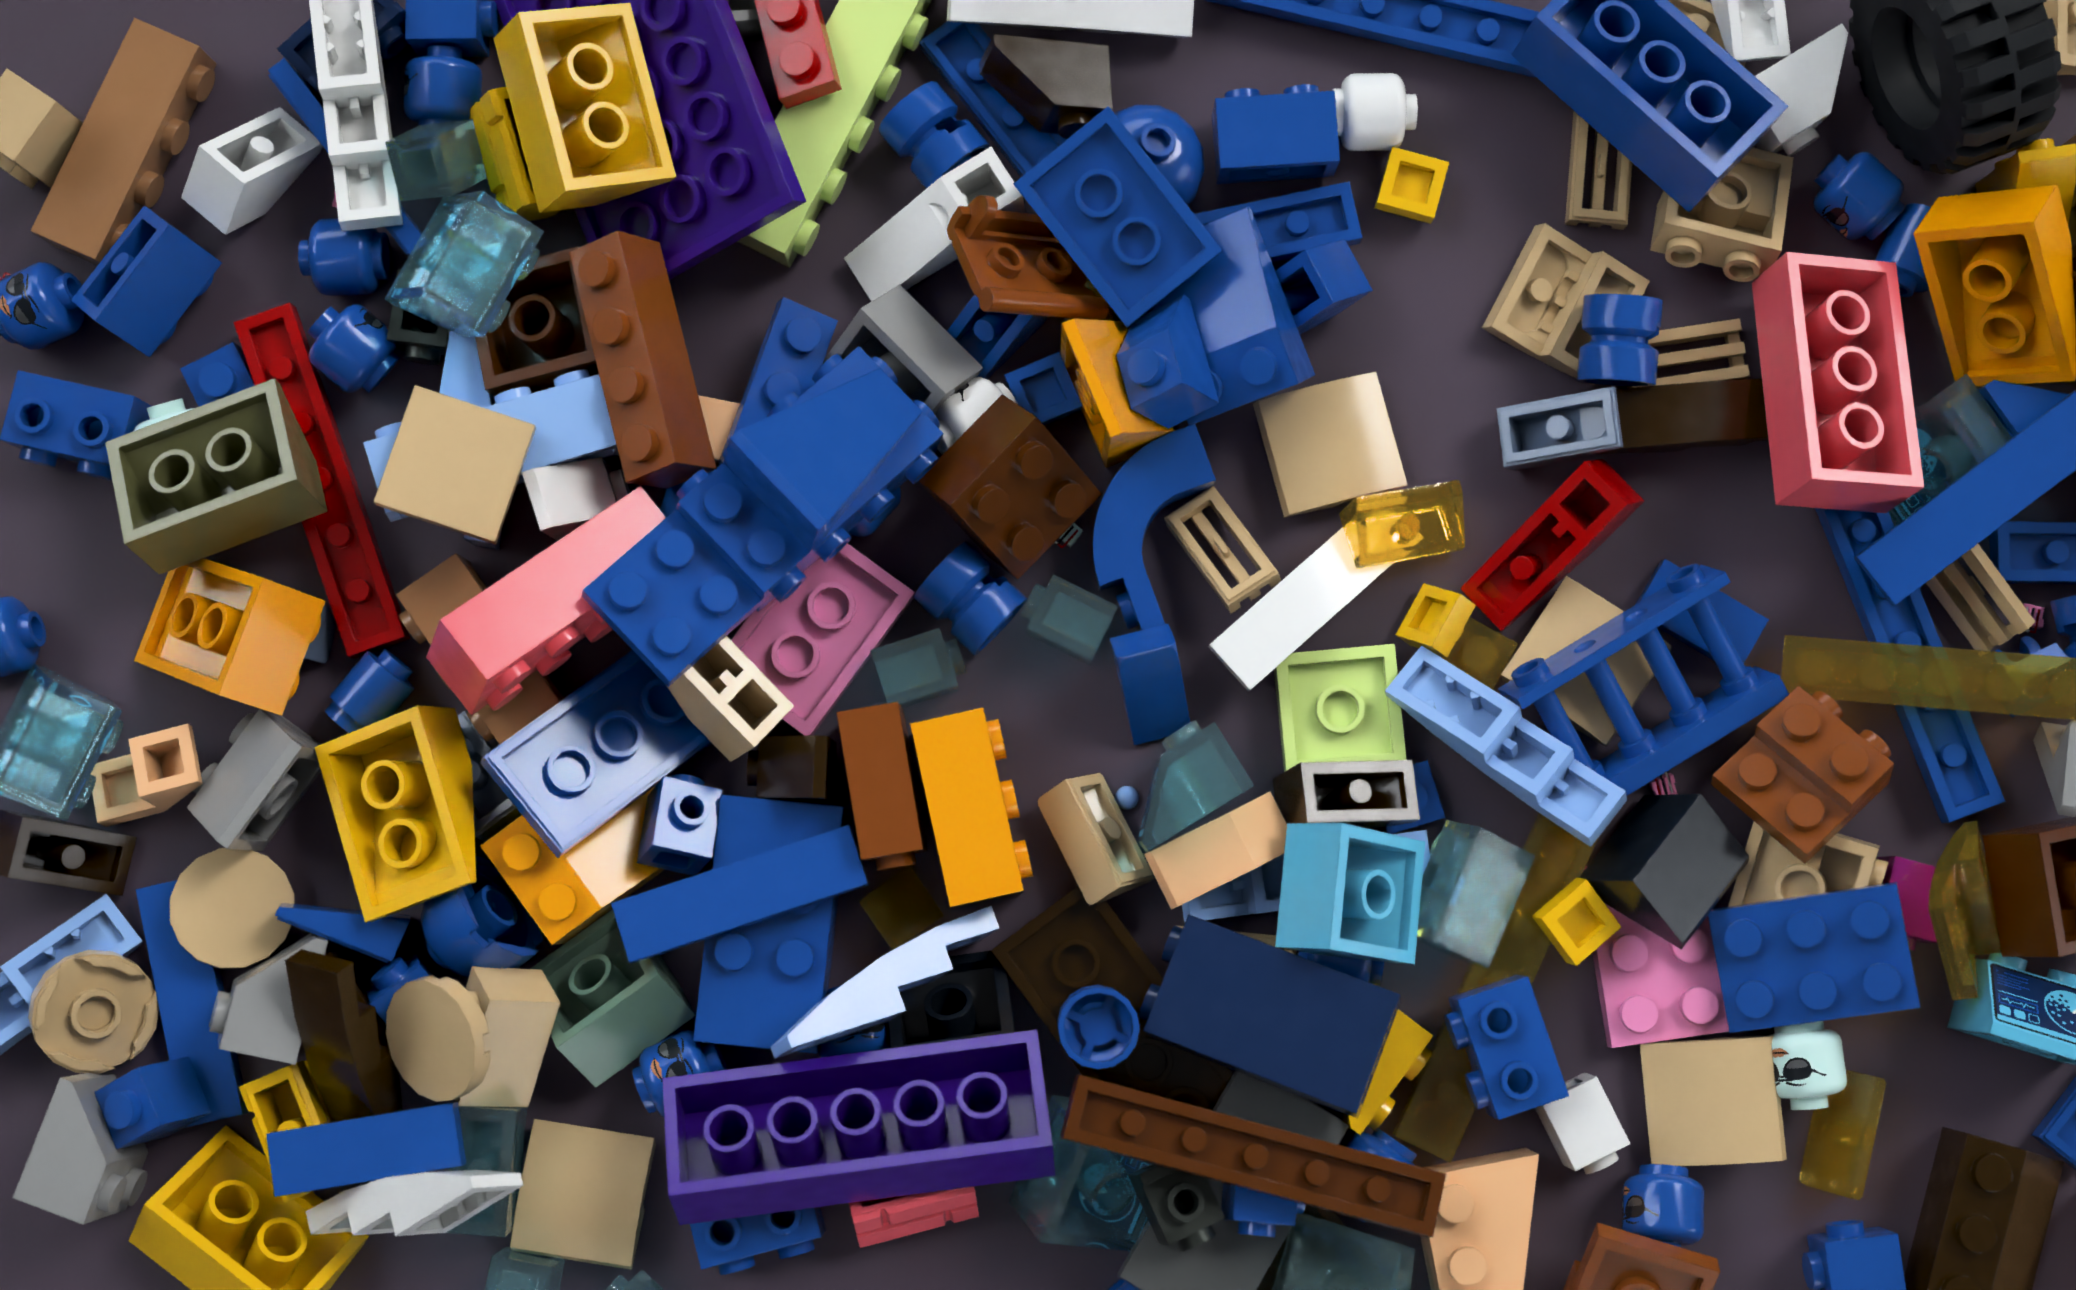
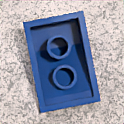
[1153,207,1315,426]

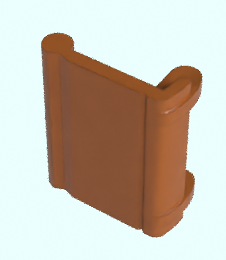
[947,195,1108,320]

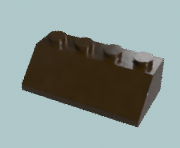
[1904,1127,2064,1290]

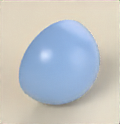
[1115,786,1139,810]

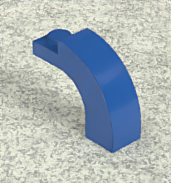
[1093,424,1216,630]

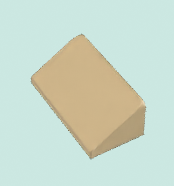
[1038,773,1154,905]

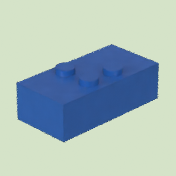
[1511,0,1788,213]
[693,795,848,1054]

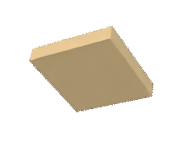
[374,385,536,545]

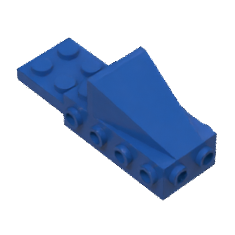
[582,346,944,687]

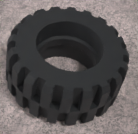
[1849,0,2061,174]

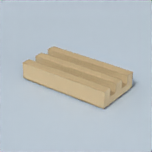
[1565,111,1632,230]
[1627,318,1750,388]
[1164,486,1281,614]
[1926,544,2035,656]

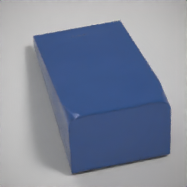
[1109,624,1192,745]
[275,903,411,963]

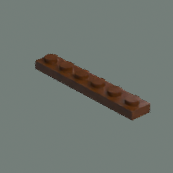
[1060,1075,1446,1237]

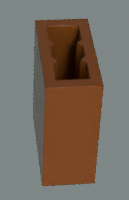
[837,702,928,871]

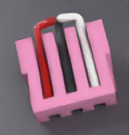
[2022,603,2044,634]
[1649,772,1677,795]

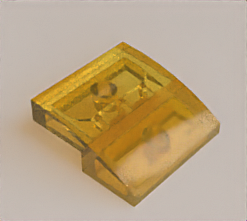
[1928,821,2001,1000]

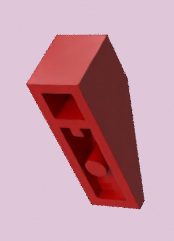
[1460,459,1645,631]

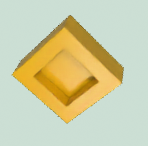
[1374,147,1449,224]
[1395,583,1476,657]
[1532,877,1621,966]

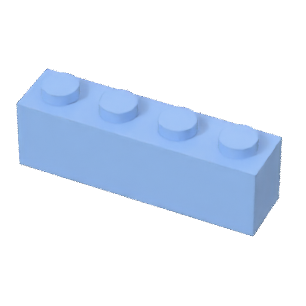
[363,369,619,522]

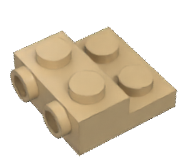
[1650,148,1793,282]
[1728,822,1888,907]

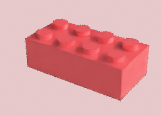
[1752,252,1924,513]
[426,486,666,716]

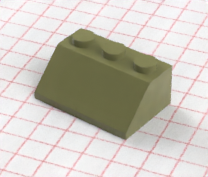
[105,378,328,575]

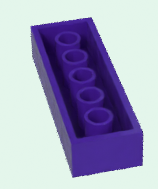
[662,1029,1056,1225]

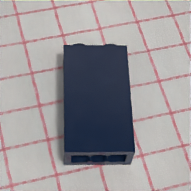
[1139,914,1401,1119]

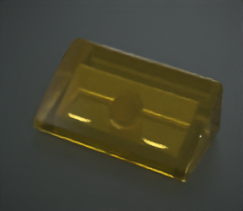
[1339,480,1465,569]
[1799,1070,1887,1201]

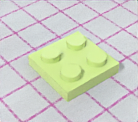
[1274,644,1407,772]

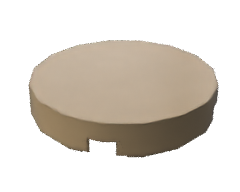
[170,848,295,969]
[28,950,159,1074]
[386,975,491,1102]

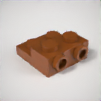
[1711,685,1895,864]
[1563,1222,1720,1290]

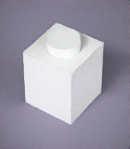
[1535,1073,1630,1174]

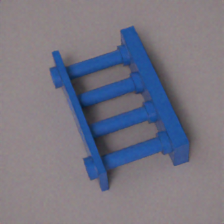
[1498,564,1789,796]

